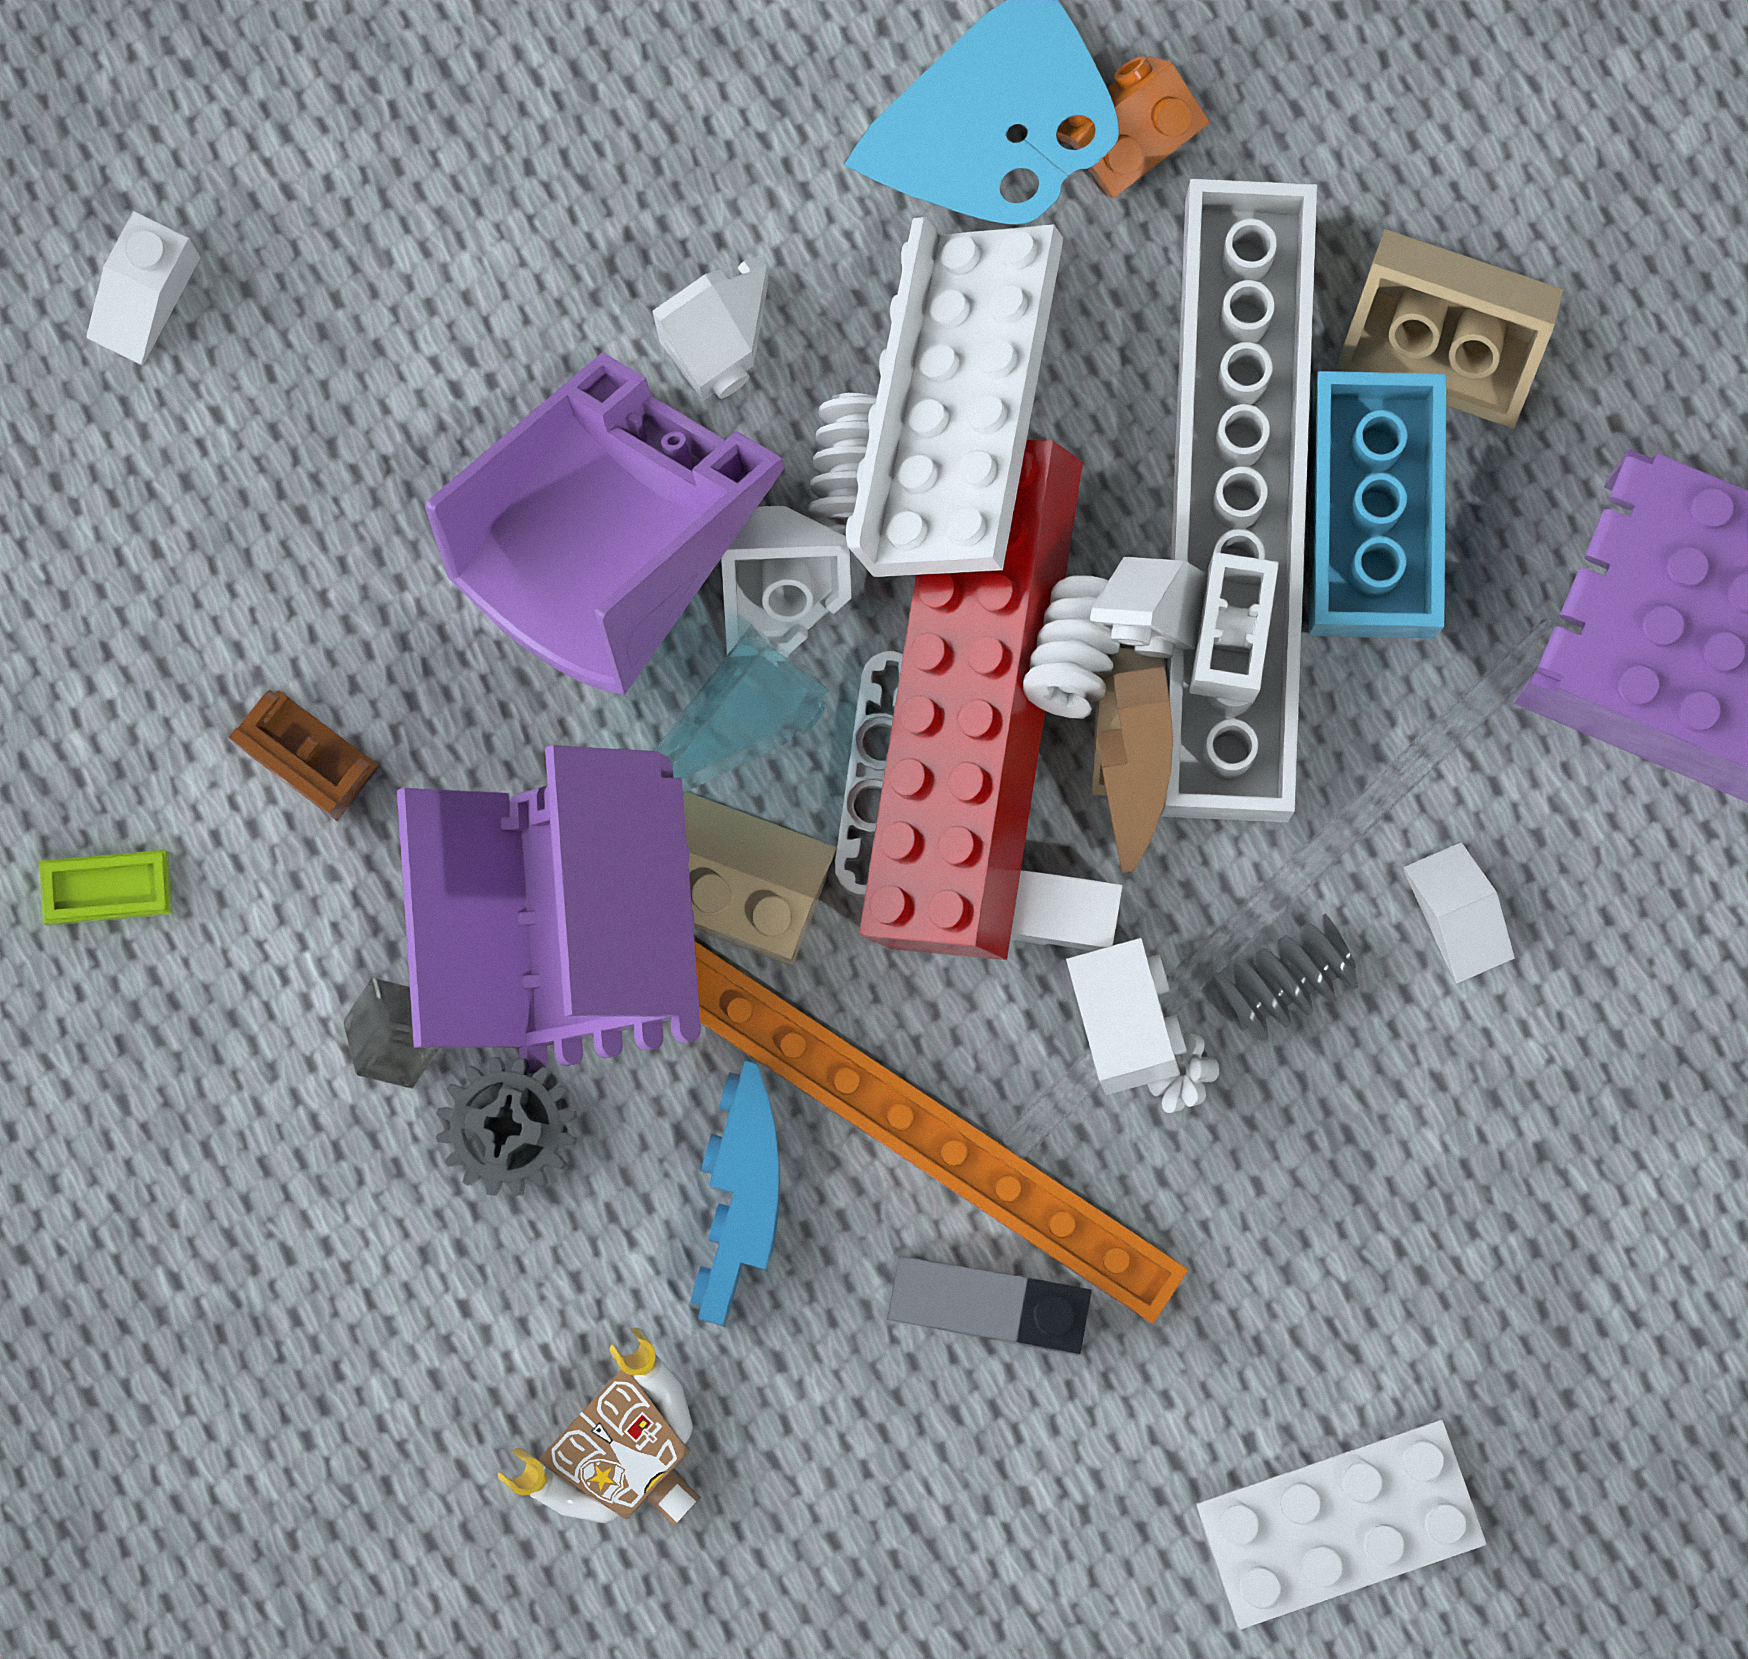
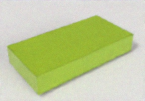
[39,850,173,926]

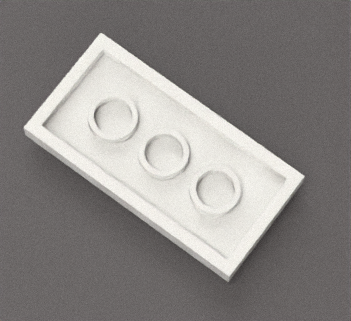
[1195,1420,1487,1630]

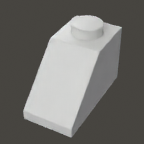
[86,211,201,366]

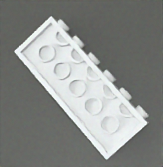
[846,217,1063,577]

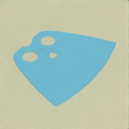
[844,0,1119,224]

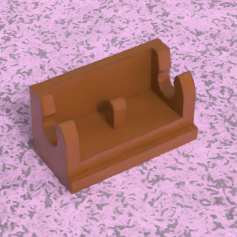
[228,690,380,821]

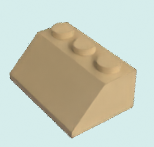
[1336,229,1564,429]
[683,790,837,967]

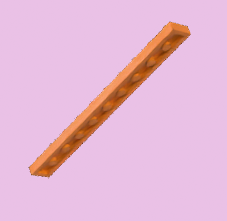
[694,941,1189,1324]

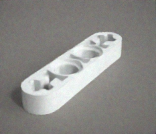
[835,651,903,898]

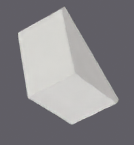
[1403,842,1515,984]

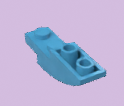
[690,1060,780,1327]

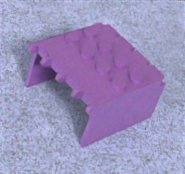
[1513,449,1748,803]
[397,745,701,1073]

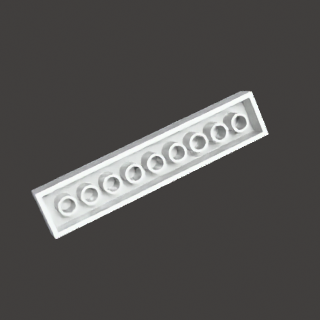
[1161,179,1317,823]

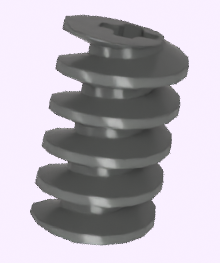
[1212,913,1358,1040]

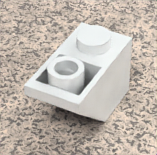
[1090,557,1207,658]

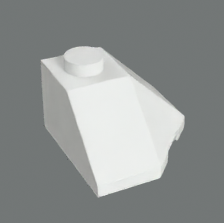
[652,256,768,401]
[721,506,851,656]

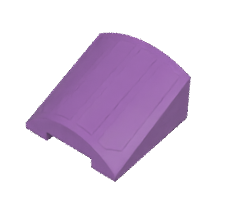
[425,352,784,695]

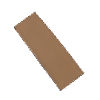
[1098,666,1173,873]

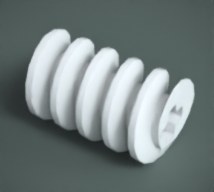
[807,393,877,529]
[1023,575,1120,719]

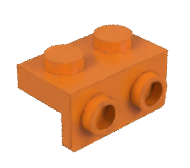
[1056,56,1210,198]

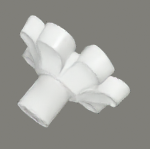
[1147,1032,1219,1113]

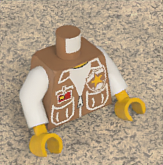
[498,1327,701,1526]

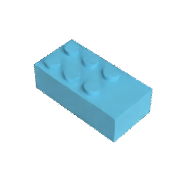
[1308,371,1446,639]

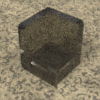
[344,977,440,1089]

